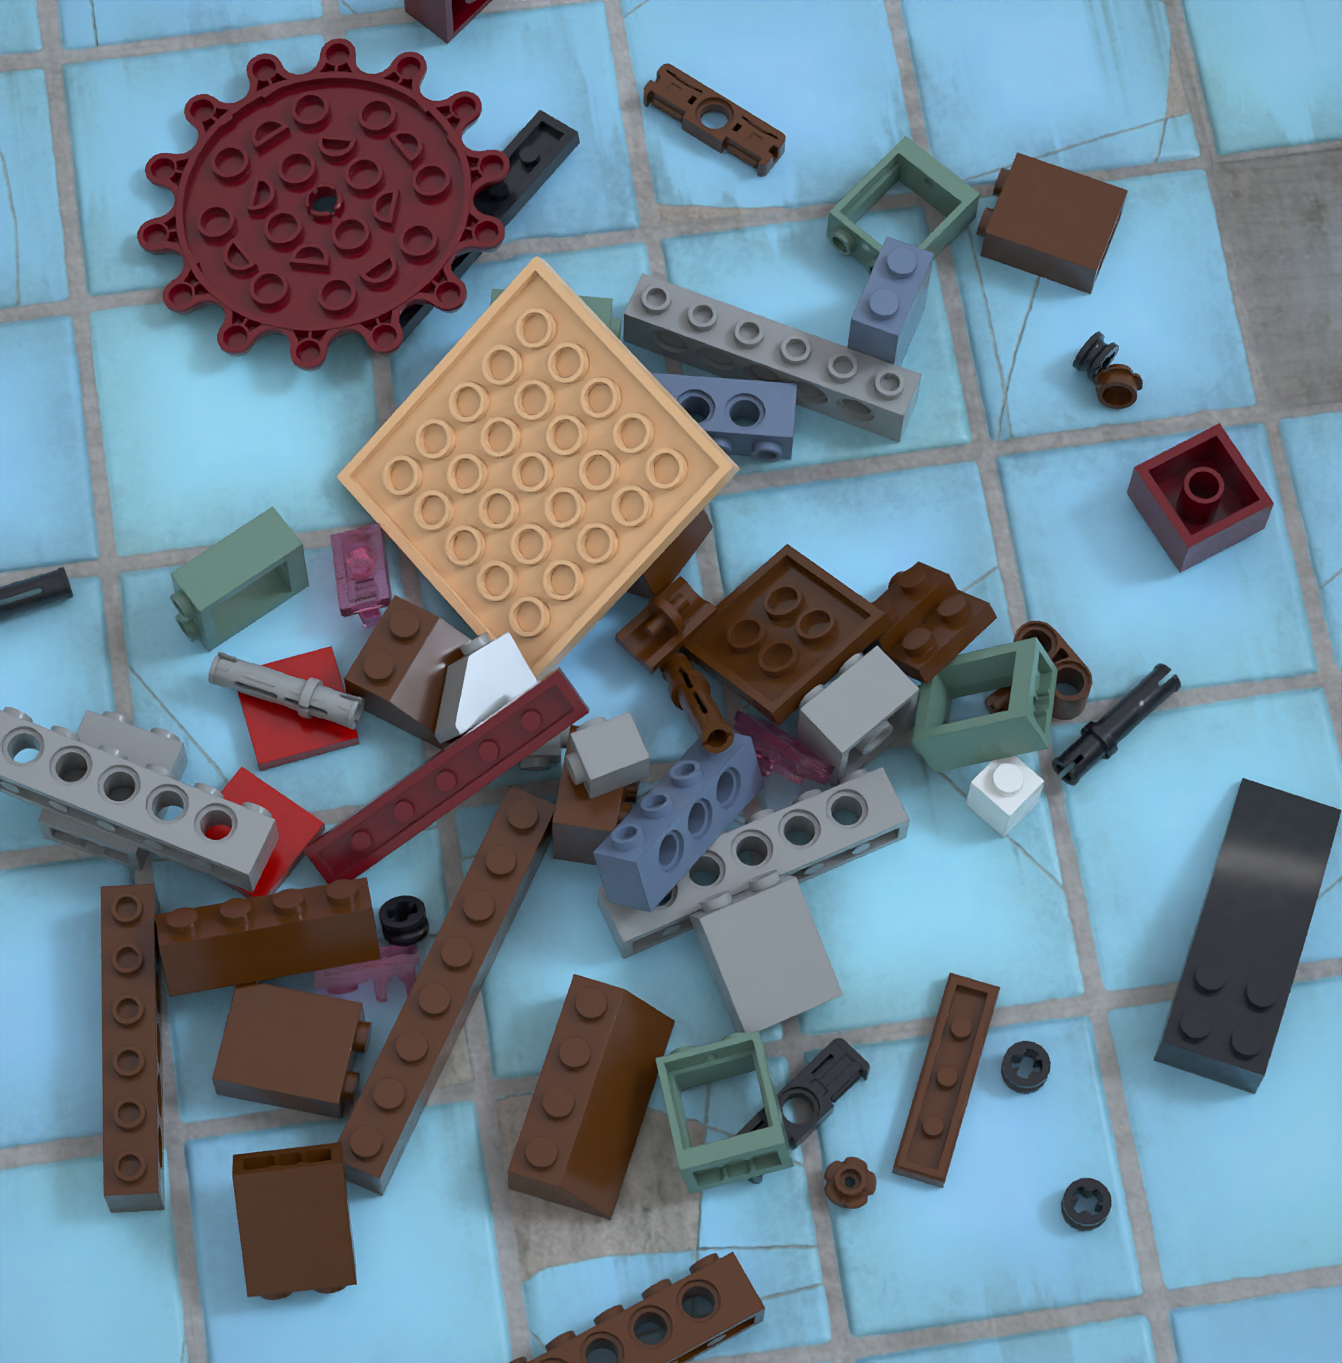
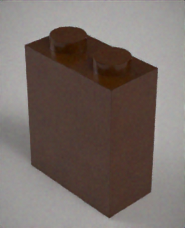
[976,152,1128,294]
[212,982,372,1119]
[232,1142,357,1300]

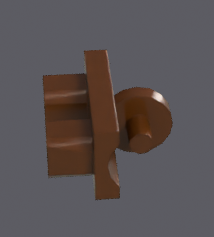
[615,576,717,675]

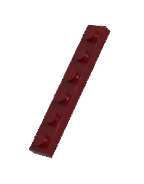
[303,667,590,884]

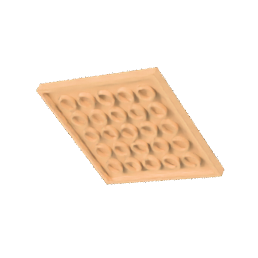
[336,256,740,681]

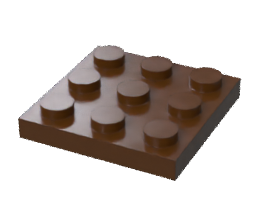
[680,544,891,726]

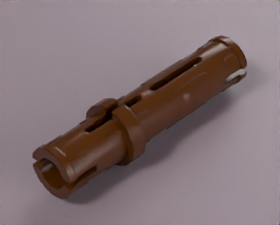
[660,652,734,754]

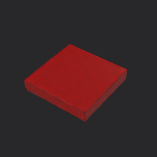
[237,646,359,771]
[205,766,325,898]

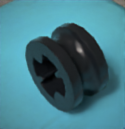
[1072,331,1119,382]
[379,895,429,947]
[1001,1041,1051,1094]
[1061,1178,1112,1231]

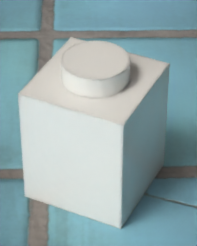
[966,756,1044,838]

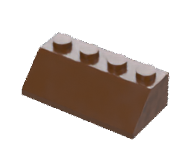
[156,877,381,997]
[507,974,675,1220]

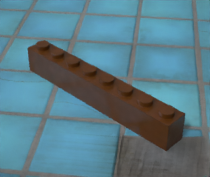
[337,786,556,1196]

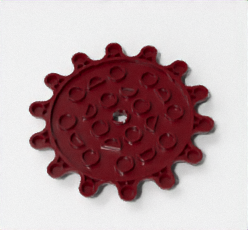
[137,38,510,372]

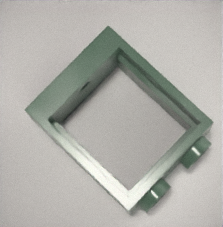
[826,136,980,275]
[170,506,309,652]
[910,637,1058,773]
[655,1031,794,1194]

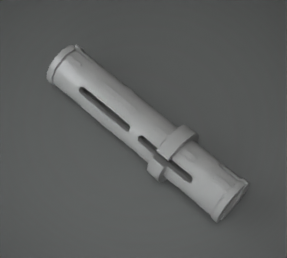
[208,652,365,730]

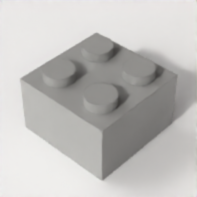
[795,646,920,787]

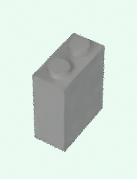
[38,710,188,871]
[689,870,843,1034]

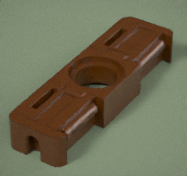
[643,63,786,177]

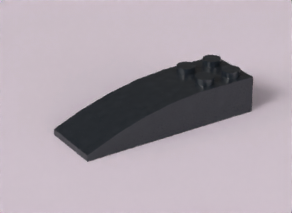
[1154,778,1342,1094]

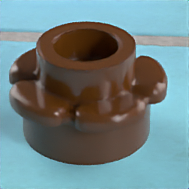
[1094,364,1143,409]
[824,1157,877,1209]

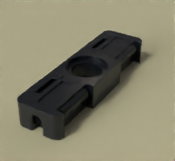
[735,1038,870,1184]

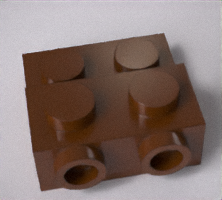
[862,561,997,684]

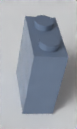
[848,237,934,366]

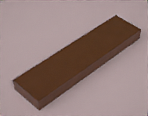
[892,973,1000,1188]

